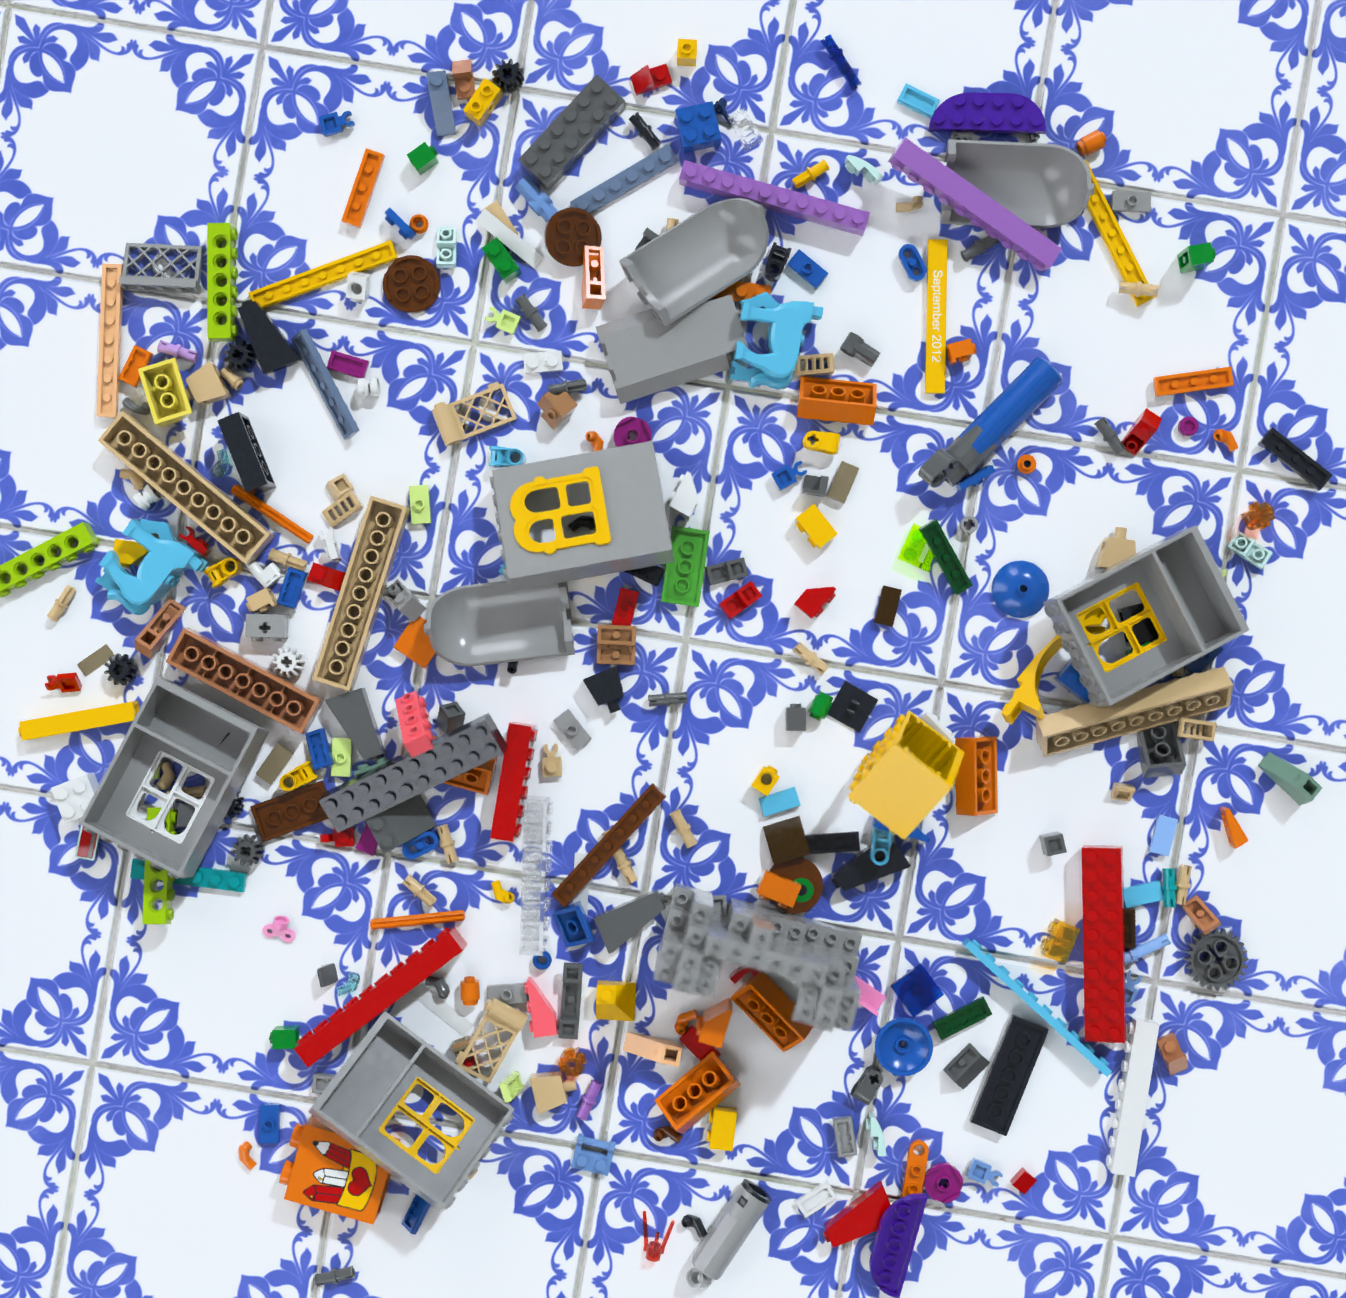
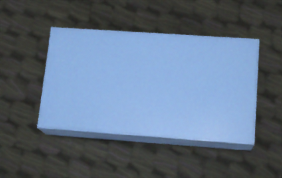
[1148,814,1178,857]

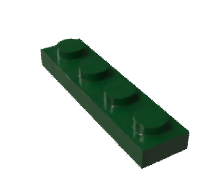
[919,519,973,595]

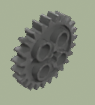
[1184,928,1249,991]

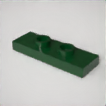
[932,996,992,1041]

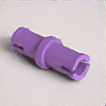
[576,1080,603,1121]

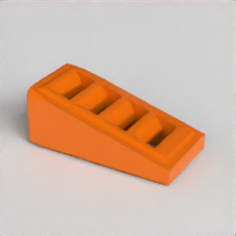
[1219,806,1248,849]

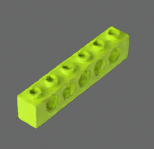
[207,223,238,342]
[0,522,100,598]
[142,807,178,924]

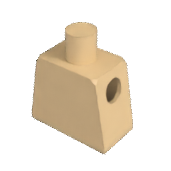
[186,361,231,406]
[1095,527,1136,569]
[530,1072,577,1114]

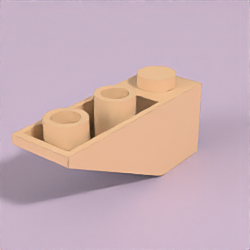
[623,1031,683,1067]

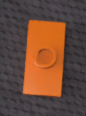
[118,345,154,388]

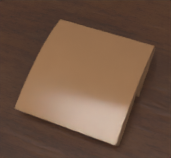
[597,625,636,666]

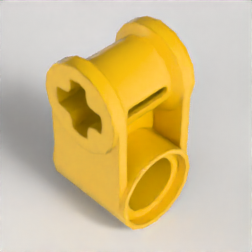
[802,431,841,455]
[203,558,243,589]
[279,761,318,791]

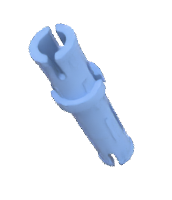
[1125,933,1171,965]

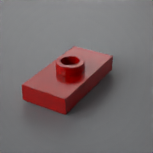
[611,587,639,626]

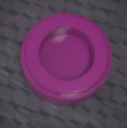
[1178,416,1199,436]

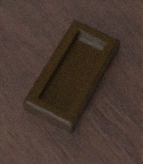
[873,585,902,627]

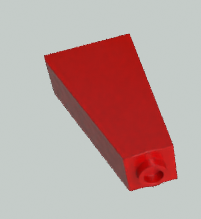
[823,1181,891,1248]

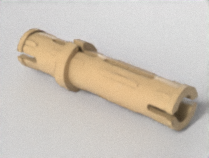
[601,829,638,885]

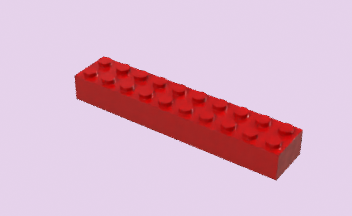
[1081,845,1127,1043]
[294,926,468,1067]

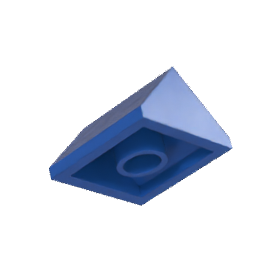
[553,901,595,947]

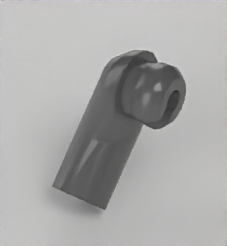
[122,397,150,415]
[425,976,450,999]

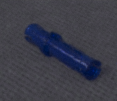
[821,34,862,91]

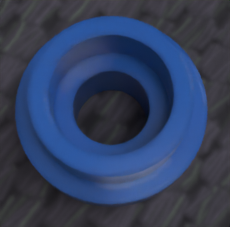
[533,950,552,970]

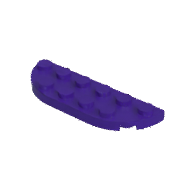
[929,92,1046,134]
[869,1193,928,1298]

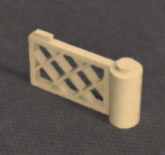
[431,381,517,447]
[454,997,528,1083]

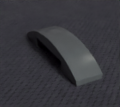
[558,962,583,1040]

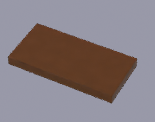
[250,780,329,842]

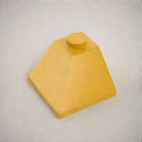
[596,980,636,1021]

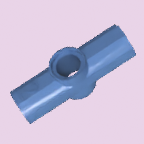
[515,176,559,223]

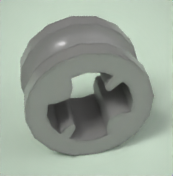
[960,516,978,534]

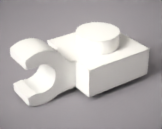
[318,527,342,561]

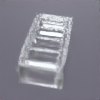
[727,108,764,152]

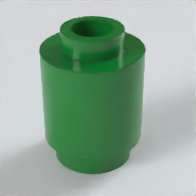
[808,691,833,721]

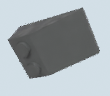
[1136,721,1187,778]
[365,794,437,854]

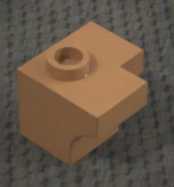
[537,391,578,430]

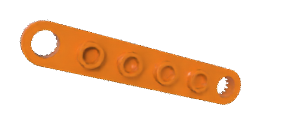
[901,1139,929,1198]

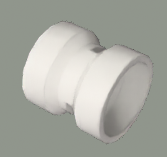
[358,377,381,398]
[133,484,161,511]

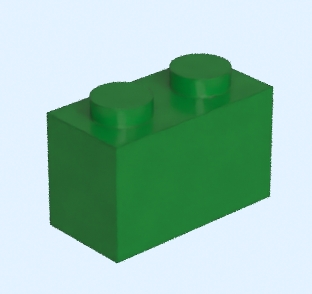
[482,237,521,284]
[1177,242,1216,274]

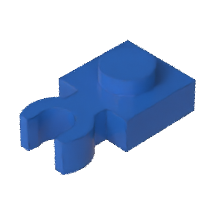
[319,111,355,137]
[771,461,807,491]

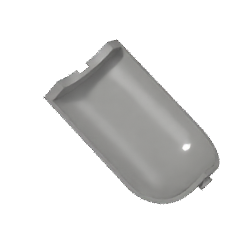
[941,139,1094,228]
[619,198,769,327]
[424,581,575,666]

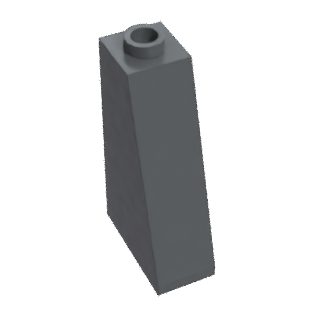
[325,687,386,761]
[594,889,667,954]

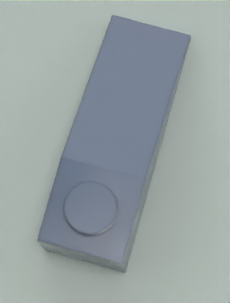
[426,70,457,137]

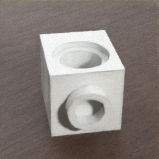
[346,271,371,302]

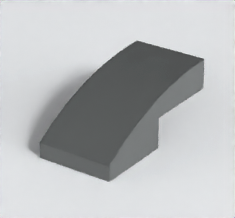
[705,557,749,586]

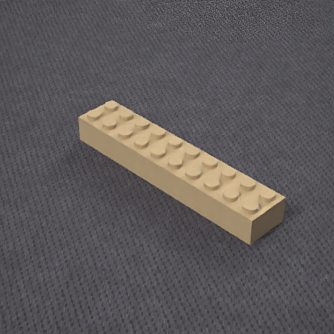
[97,411,275,564]
[312,495,410,691]
[1036,667,1233,757]

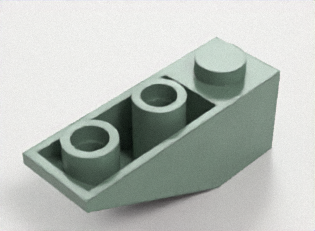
[1257,752,1323,806]

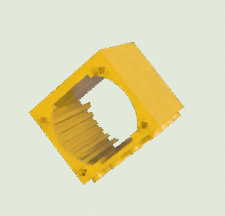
[848,710,965,840]

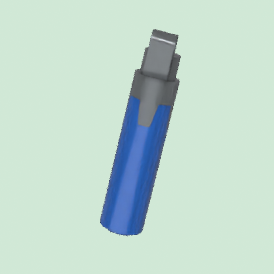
[918,357,1062,487]

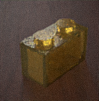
[1040,918,1080,965]

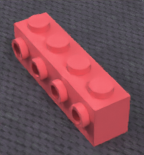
[395,690,434,758]

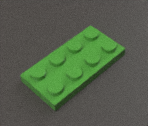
[661,526,710,607]

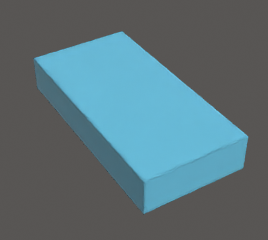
[897,83,940,119]
[758,786,801,817]
[1124,880,1164,908]

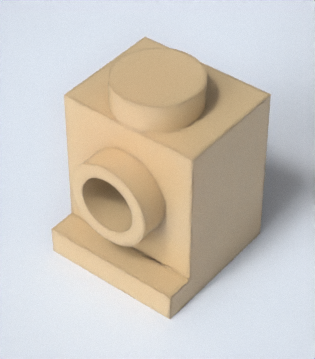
[246,588,279,614]

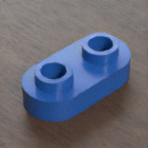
[384,207,416,240]
[898,244,927,282]
[402,831,439,860]

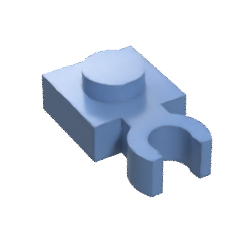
[1126,970,1141,1008]
[966,1157,1003,1187]

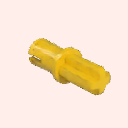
[792,159,830,189]

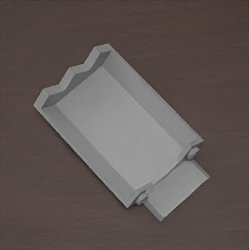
[595,294,748,404]

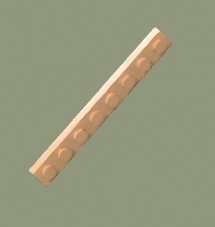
[96,263,123,418]

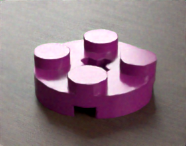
[613,416,652,447]
[924,1162,963,1203]

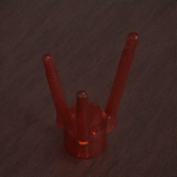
[643,1211,675,1262]

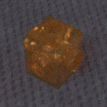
[1240,501,1275,531]
[558,1047,587,1077]

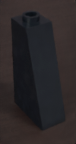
[237,299,302,374]
[831,836,911,891]

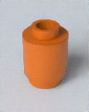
[1076,130,1107,157]
[460,976,480,1006]

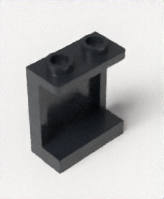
[1117,603,1159,646]

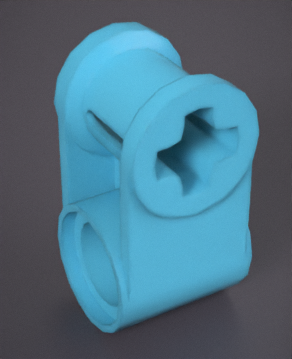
[488,446,526,467]
[870,827,893,865]

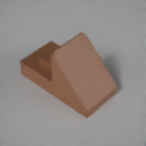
[452,59,476,101]
[1181,895,1221,936]
[1156,1032,1188,1076]

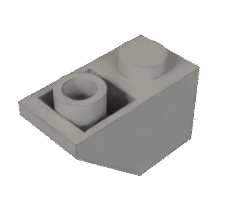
[384,579,427,622]

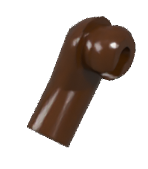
[653,1126,683,1144]

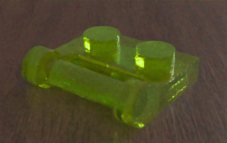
[897,523,934,573]

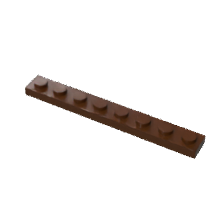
[551,783,667,908]

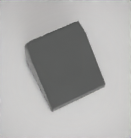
[317,963,338,988]

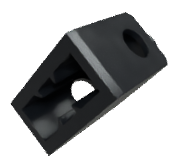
[583,666,624,714]

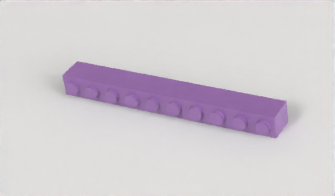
[887,137,1062,271]
[679,160,870,236]

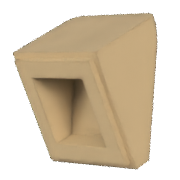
[325,473,354,501]

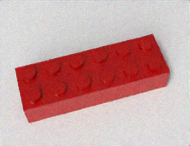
[490,721,538,842]

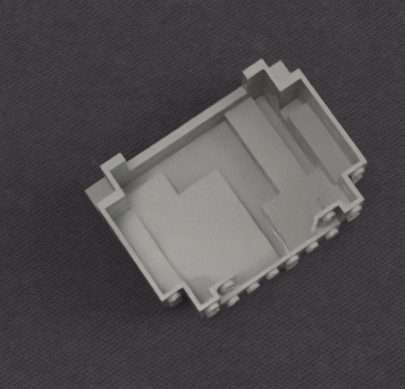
[653,883,862,1032]

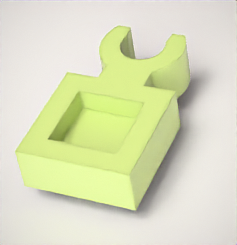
[485,307,521,336]

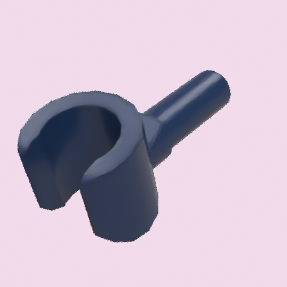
[714,98,733,126]

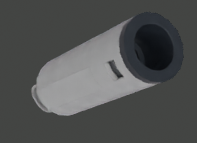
[686,1179,772,1288]

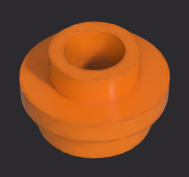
[409,214,429,234]
[1017,455,1036,474]

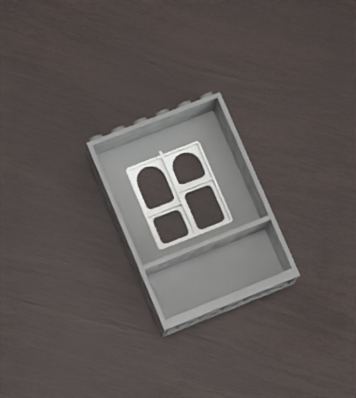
[79,676,269,879]

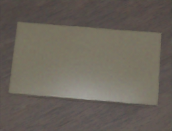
[827,461,859,504]
[255,743,294,785]

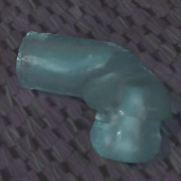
[212,449,230,477]
[337,972,360,996]

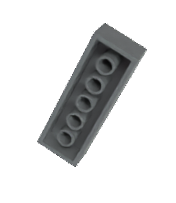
[518,75,626,191]

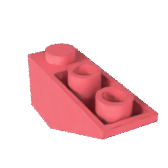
[524,977,558,1038]

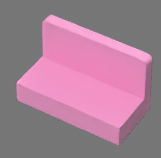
[855,975,887,1016]

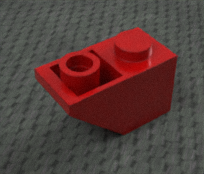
[1121,408,1162,455]
[793,587,836,619]

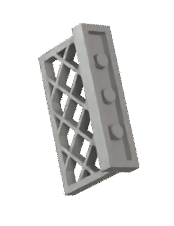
[119,243,203,294]

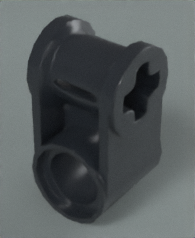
[764,242,792,282]

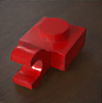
[179,526,212,557]
[44,672,82,693]
[320,826,355,847]

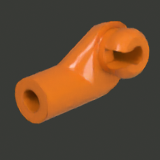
[1213,429,1239,452]
[585,431,604,451]
[674,1009,698,1035]
[238,1141,257,1171]

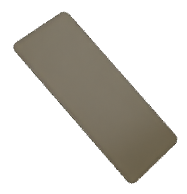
[77,644,115,676]

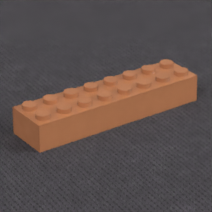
[166,628,324,734]

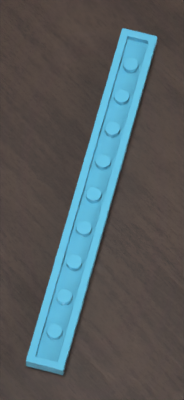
[962,938,1112,1077]

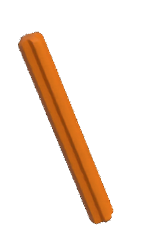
[231,484,314,544]
[370,910,465,930]

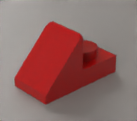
[630,63,672,96]
[307,562,346,591]

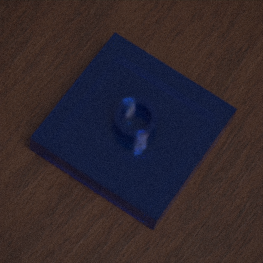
[890,963,944,1017]

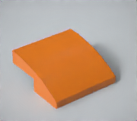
[393,616,436,669]

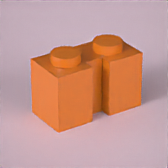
[756,870,802,909]

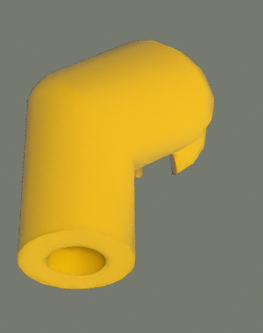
[491,880,515,904]

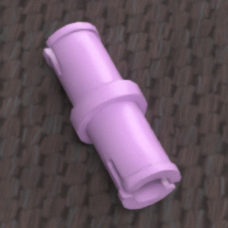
[157,340,199,363]

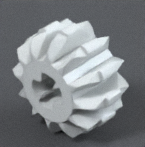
[272,646,305,678]

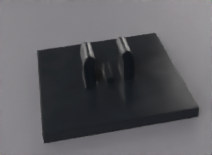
[827,681,878,733]

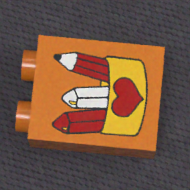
[279,1115,401,1225]

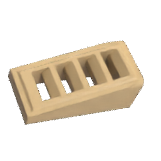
[794,353,834,376]
[321,490,364,528]
[1177,717,1217,742]

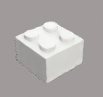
[51,773,99,824]

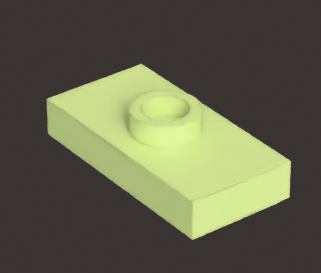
[409,485,431,525]
[331,737,353,777]
[499,1071,524,1103]

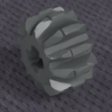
[231,834,265,867]

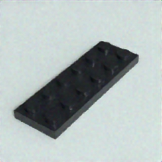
[970,1014,1049,1136]

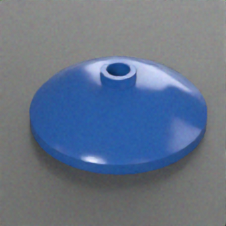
[991,560,1050,618]
[875,1017,933,1076]

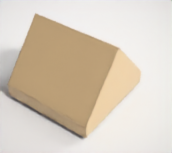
[1111,782,1135,802]

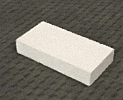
[795,1180,838,1218]

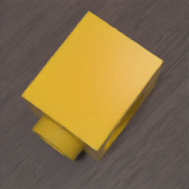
[677,39,697,67]
[751,765,780,796]

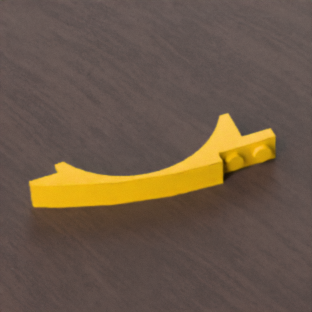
[1001,607,1106,725]

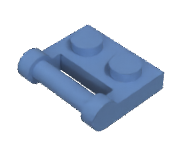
[571,1133,616,1176]

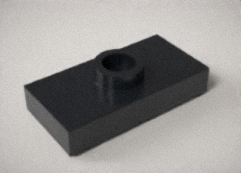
[624,565,665,587]

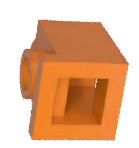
[946,339,977,366]

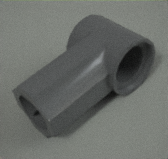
[840,332,881,367]

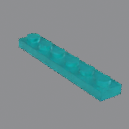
[130,858,247,892]

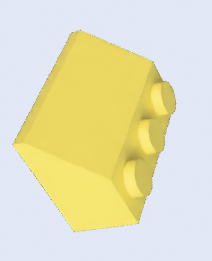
[138,357,193,427]

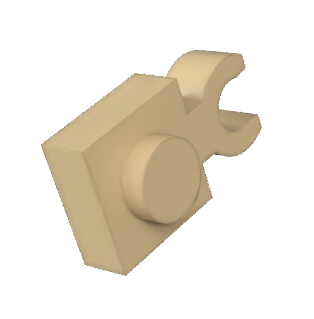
[542,743,562,777]

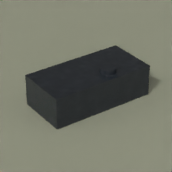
[217,412,276,496]

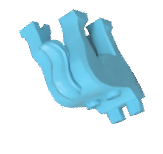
[729,292,824,390]
[95,519,210,615]

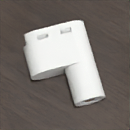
[247,561,283,588]

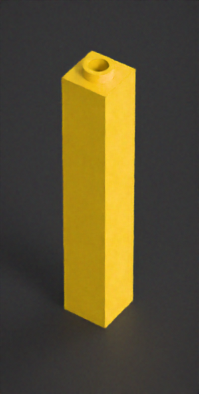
[18,701,139,741]

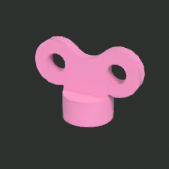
[262,916,296,943]

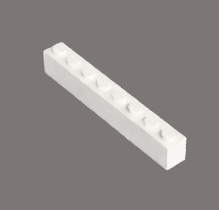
[1106,1017,1160,1177]

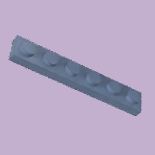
[570,144,679,214]
[291,329,360,440]

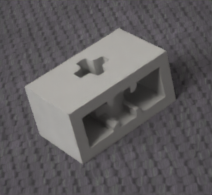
[245,614,289,642]

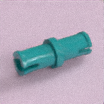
[1161,868,1177,907]

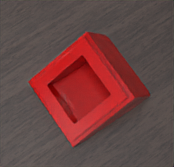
[1010,1167,1037,1194]

